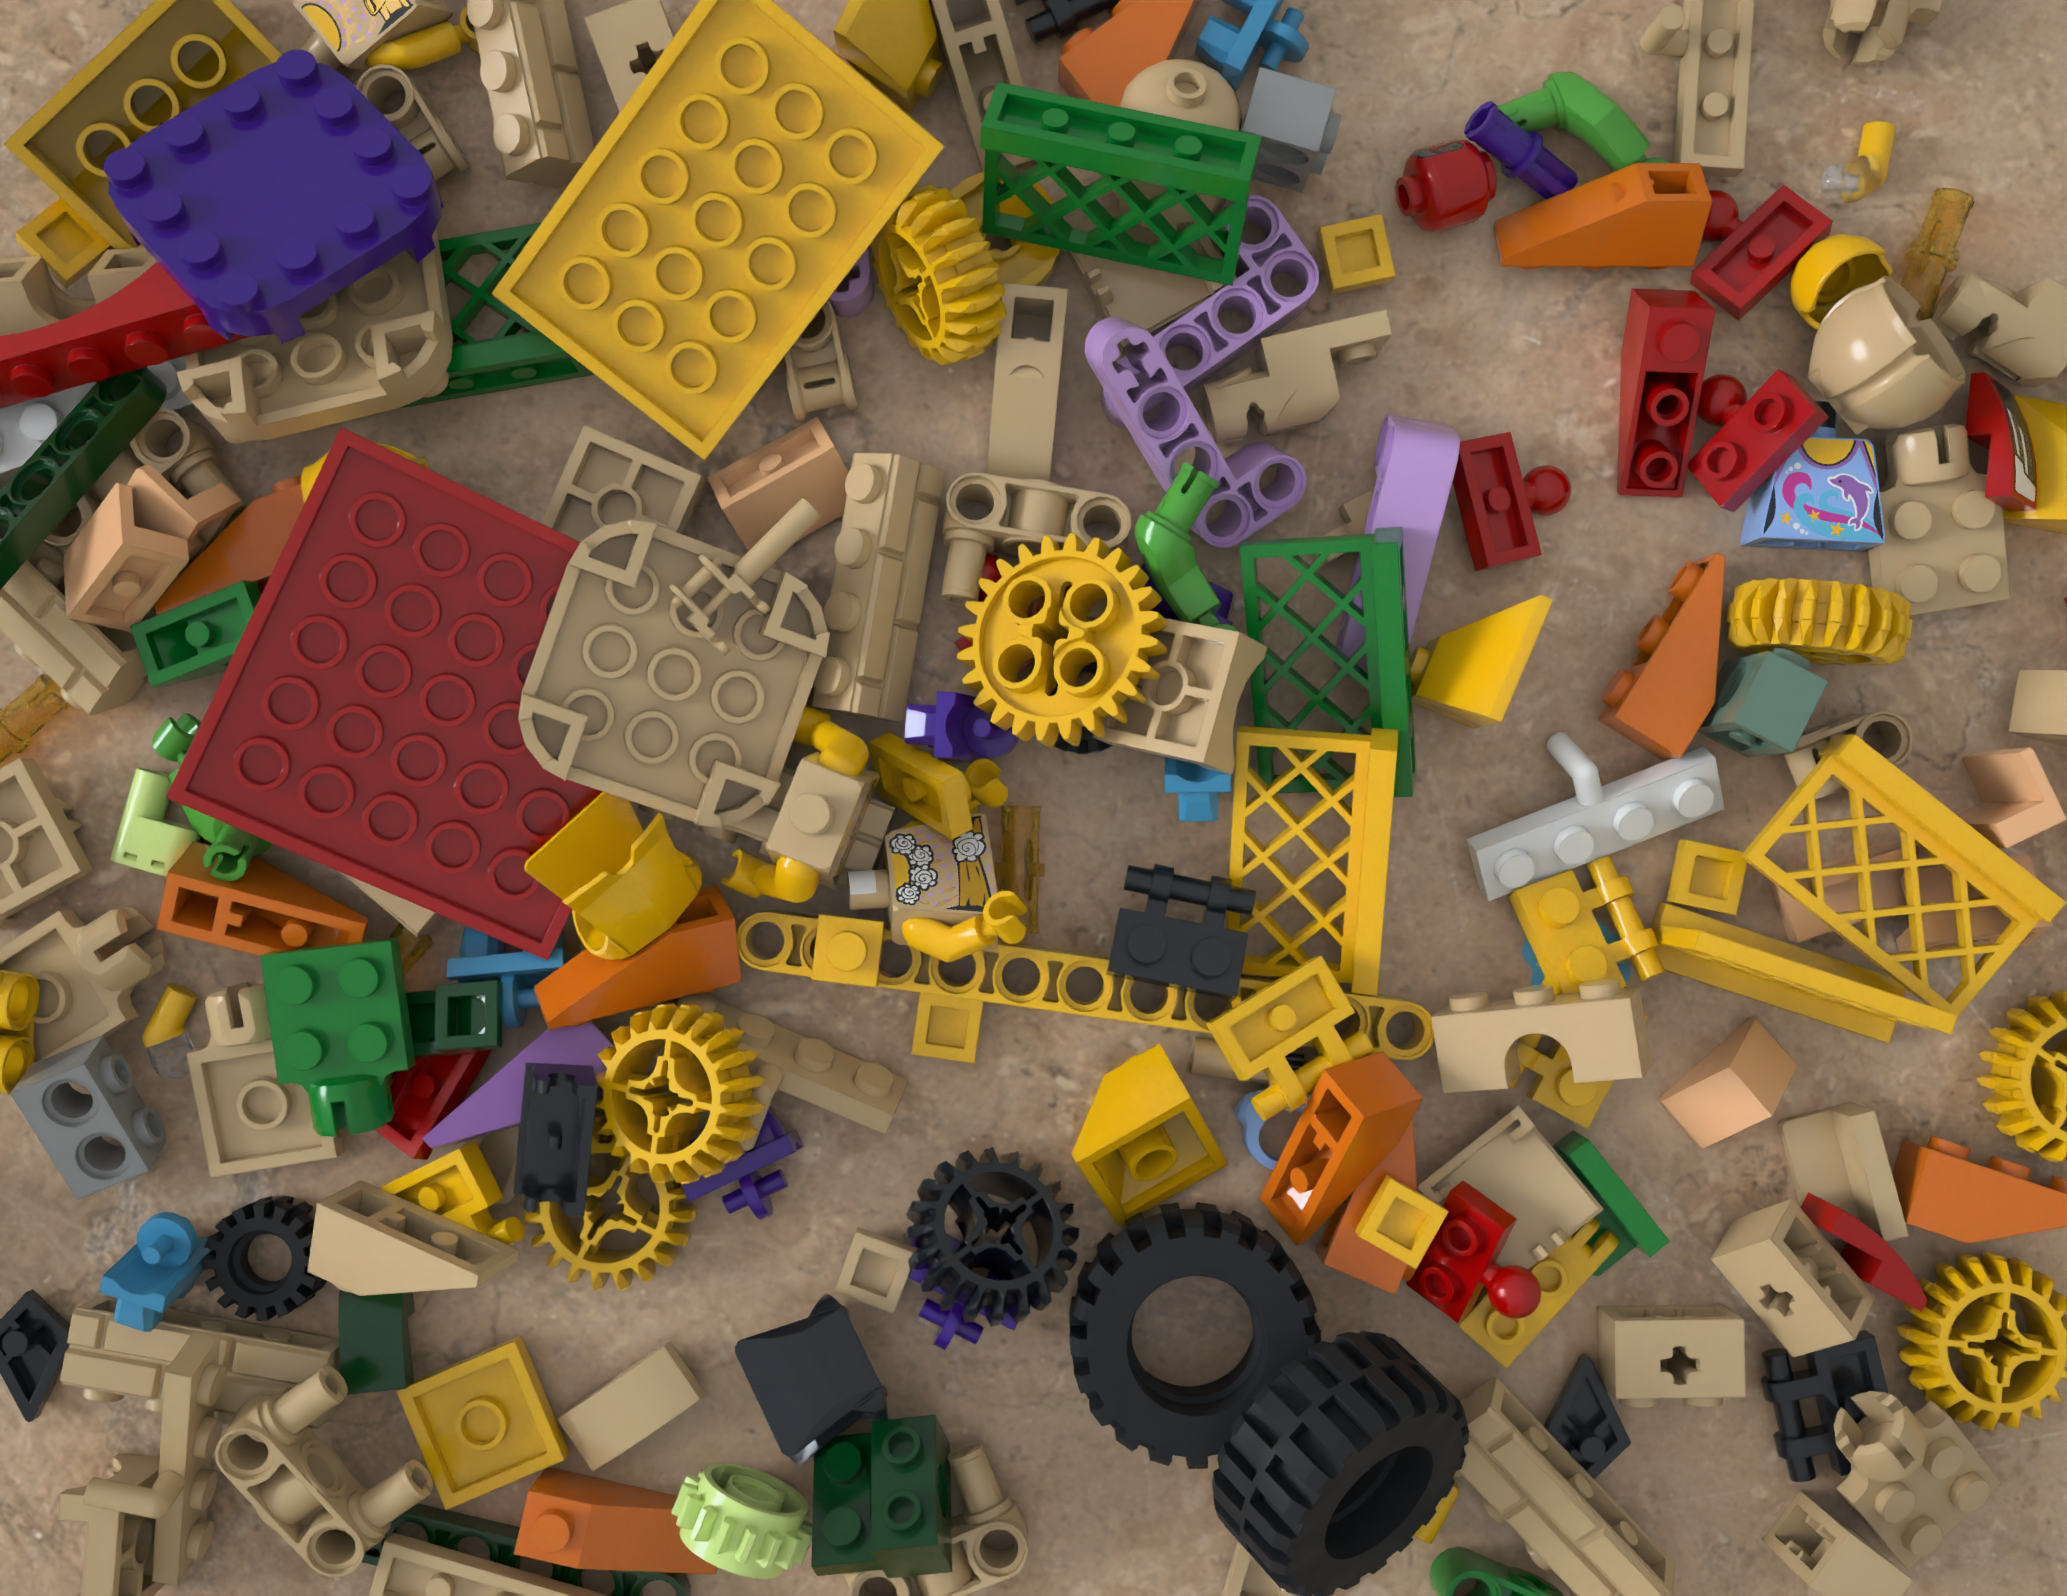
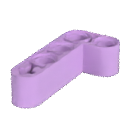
[1101,195,1319,428]
[1085,317,1307,548]
[1334,413,1460,674]

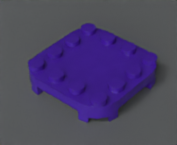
[103,49,444,344]

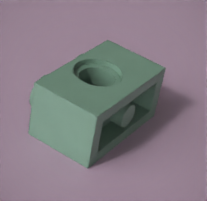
[1697,648,1829,757]

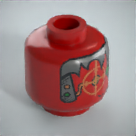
[1395,139,1497,232]

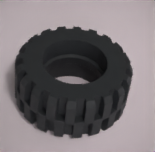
[1069,1202,1321,1469]
[1212,1331,1469,1596]

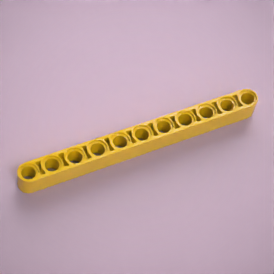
[737,910,1434,1060]

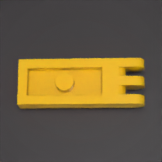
[1457,1217,1620,1369]

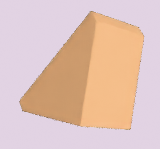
[1657,1017,1798,1149]

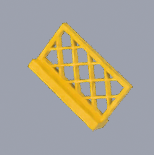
[1226,726,1398,996]
[1741,734,2067,1016]
[1651,902,1958,1043]

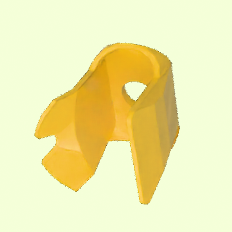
[524,792,702,960]

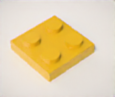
[396,1335,570,1510]

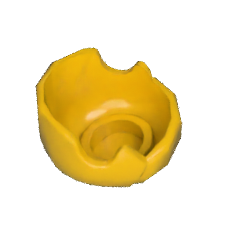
[1790,233,1893,330]

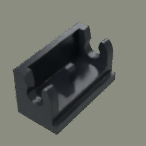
[513,1062,598,1216]

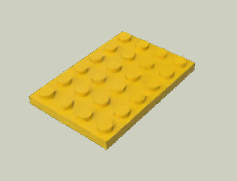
[492,0,946,460]

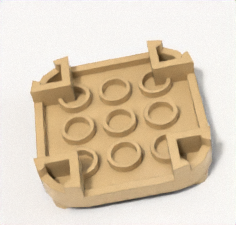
[176,229,453,444]
[518,519,830,828]

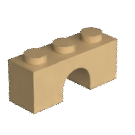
[0,247,157,336]
[1431,978,1652,1094]

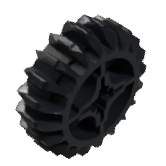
[904,1147,1080,1327]

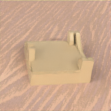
[1065,205,1237,353]
[540,424,710,542]
[1093,618,1267,775]
[0,758,94,928]
[1417,1105,1604,1269]
[58,1454,165,1596]

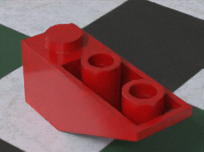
[1617,288,1716,497]

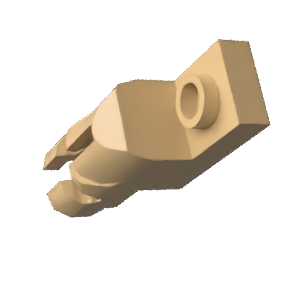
[1927,269,2067,388]
[1201,309,1392,446]

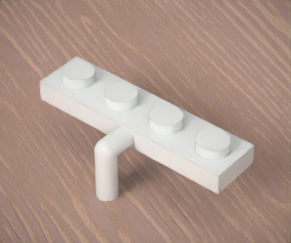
[1466,732,1725,901]

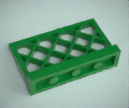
[980,82,1262,286]
[398,222,594,409]
[1240,527,1417,797]

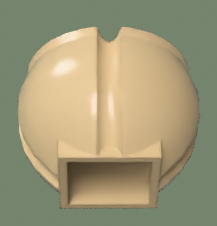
[1807,276,1966,435]

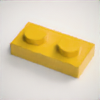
[869,732,973,840]

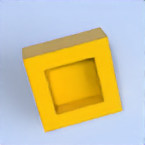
[16,198,114,289]
[1316,214,1396,295]
[1666,840,1747,916]
[811,913,886,987]
[911,993,984,1064]
[1355,1174,1449,1269]

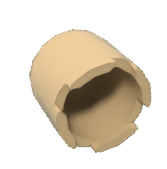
[1112,59,1242,230]

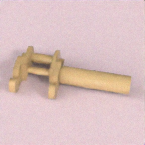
[668,498,821,656]

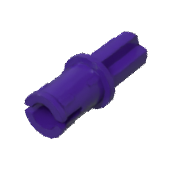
[1464,101,1578,199]

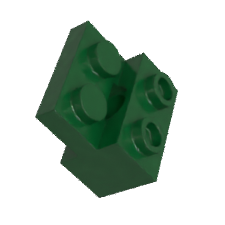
[811,1415,952,1578]

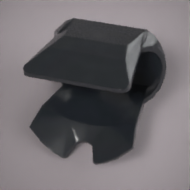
[735,1294,888,1466]

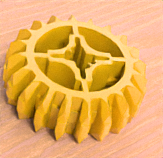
[870,183,1006,366]
[1726,577,1913,667]
[1976,990,2067,1163]
[595,1003,766,1184]
[523,1115,698,1290]
[1895,1252,2067,1430]

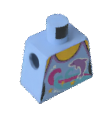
[1740,401,1885,552]

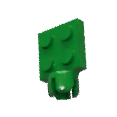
[260,937,416,1137]

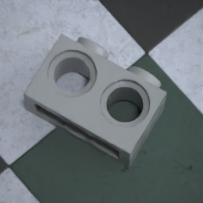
[1241,67,1342,193]
[10,1036,166,1200]

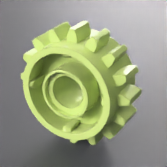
[671,1462,812,1579]

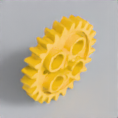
[957,533,1168,748]

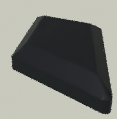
[0,1289,70,1422]
[1544,1354,1631,1479]

